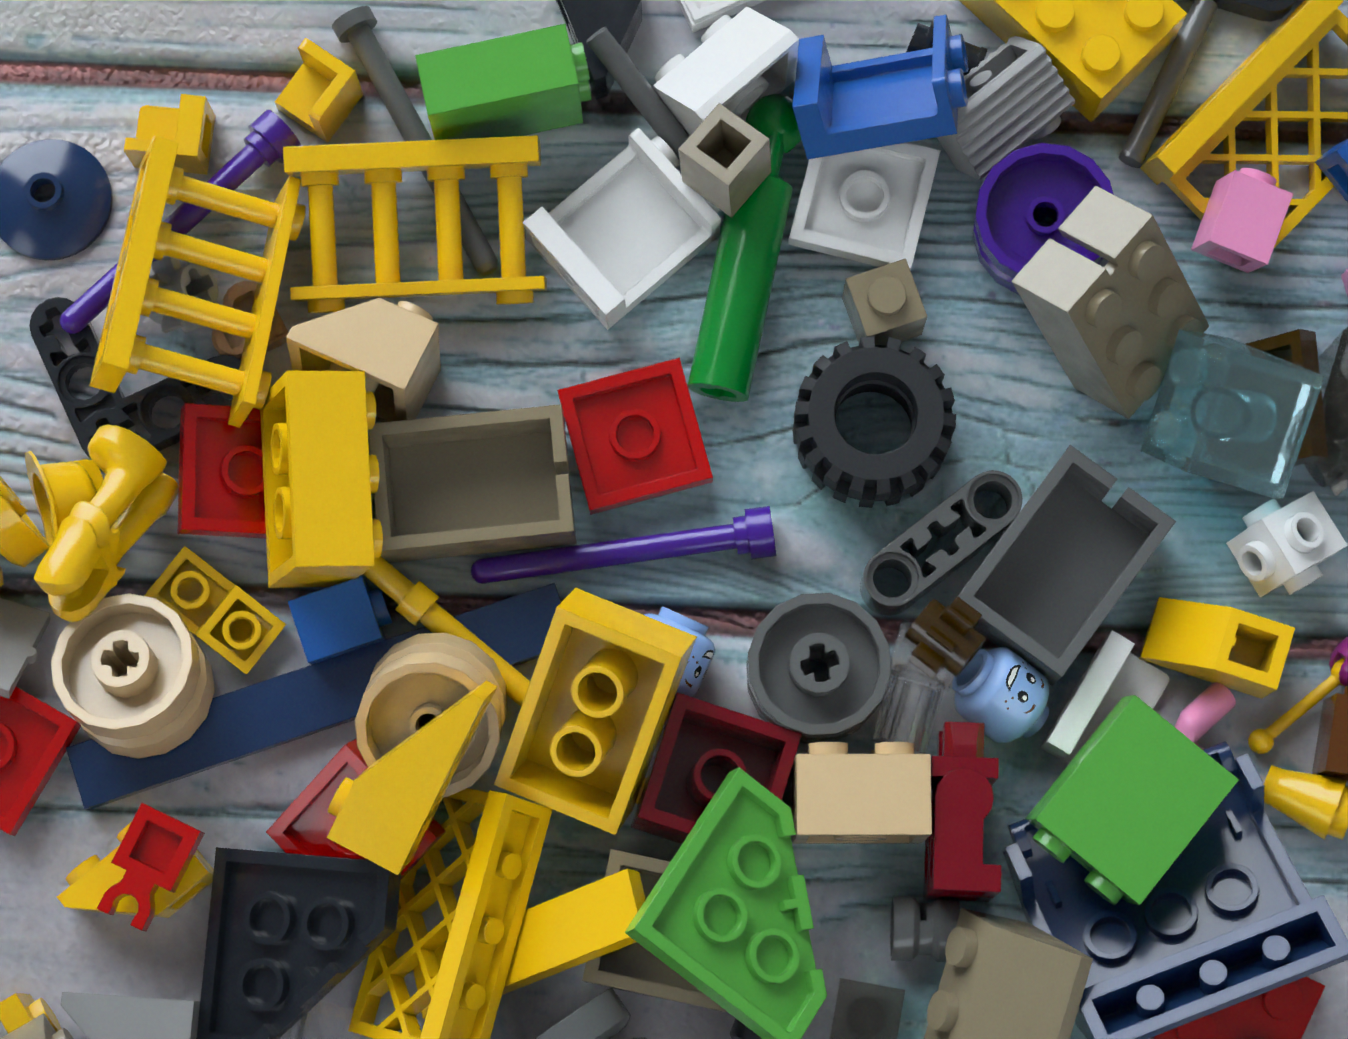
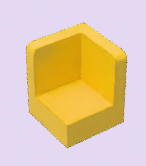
[275,38,364,143]
[124,94,216,175]

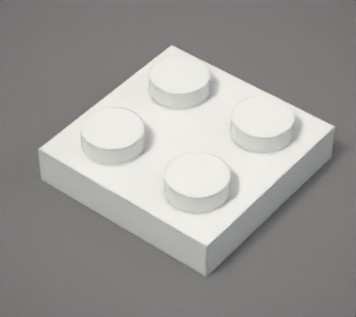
[788,142,941,271]

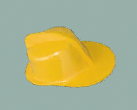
[25,451,104,552]

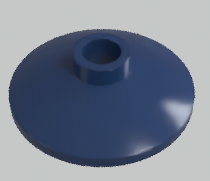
[0,139,113,261]

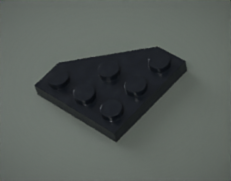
[196,847,402,1039]

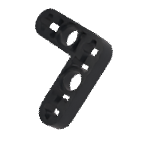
[29,297,241,460]

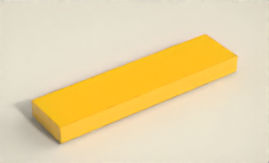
[413,868,646,1019]

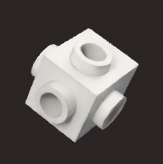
[1226,491,1348,598]

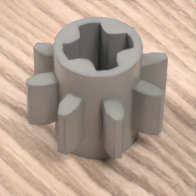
[149,256,219,333]

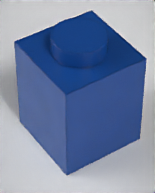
[288,576,393,665]

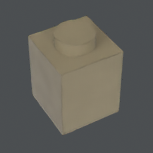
[678,103,771,218]
[842,258,927,345]

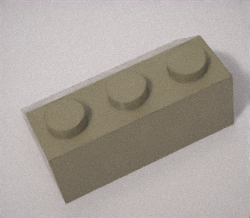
[924,908,1093,1039]

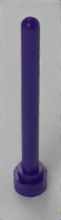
[60,109,301,334]
[471,506,777,584]

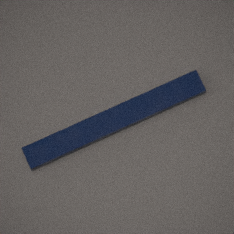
[66,583,561,810]

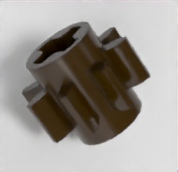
[904,596,987,680]

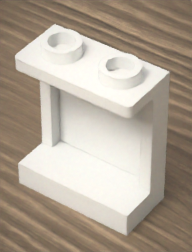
[523,128,721,330]

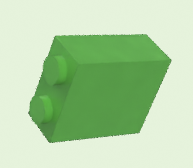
[415,24,592,140]
[1025,695,1239,905]

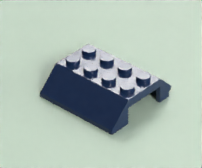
[1003,741,1348,1039]

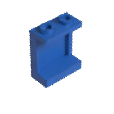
[792,14,968,160]

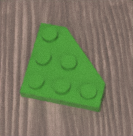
[624,767,827,1039]

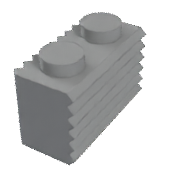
[937,36,1075,180]

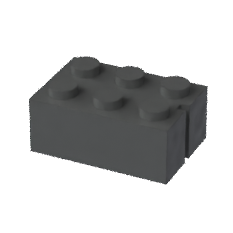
[958,445,1176,686]

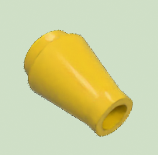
[1264,765,1348,840]

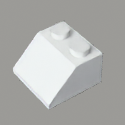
[653,7,799,136]

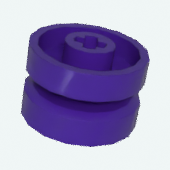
[972,143,1114,296]

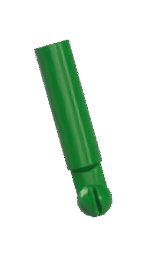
[688,94,801,402]

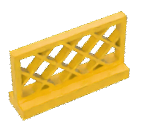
[1140,0,1348,248]
[348,788,553,1039]

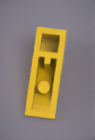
[327,680,498,875]

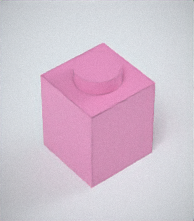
[1191,168,1293,273]

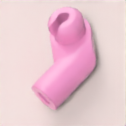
[1174,682,1236,750]

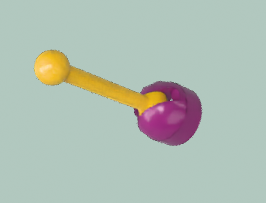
[1248,636,1348,754]

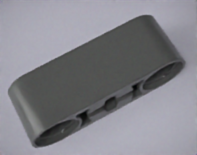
[860,470,1023,616]

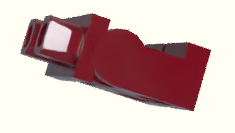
[923,722,1001,902]

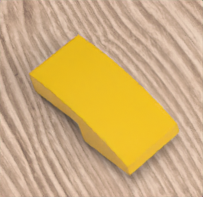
[144,545,287,675]

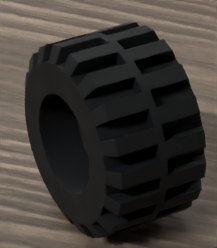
[792,336,957,508]

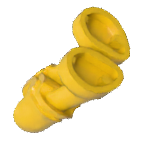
[34,425,179,622]

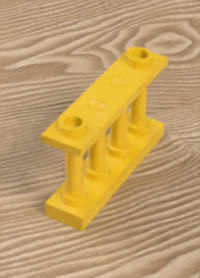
[89,135,306,428]
[283,135,547,313]

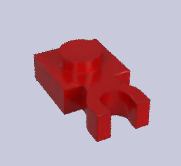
[97,803,205,932]

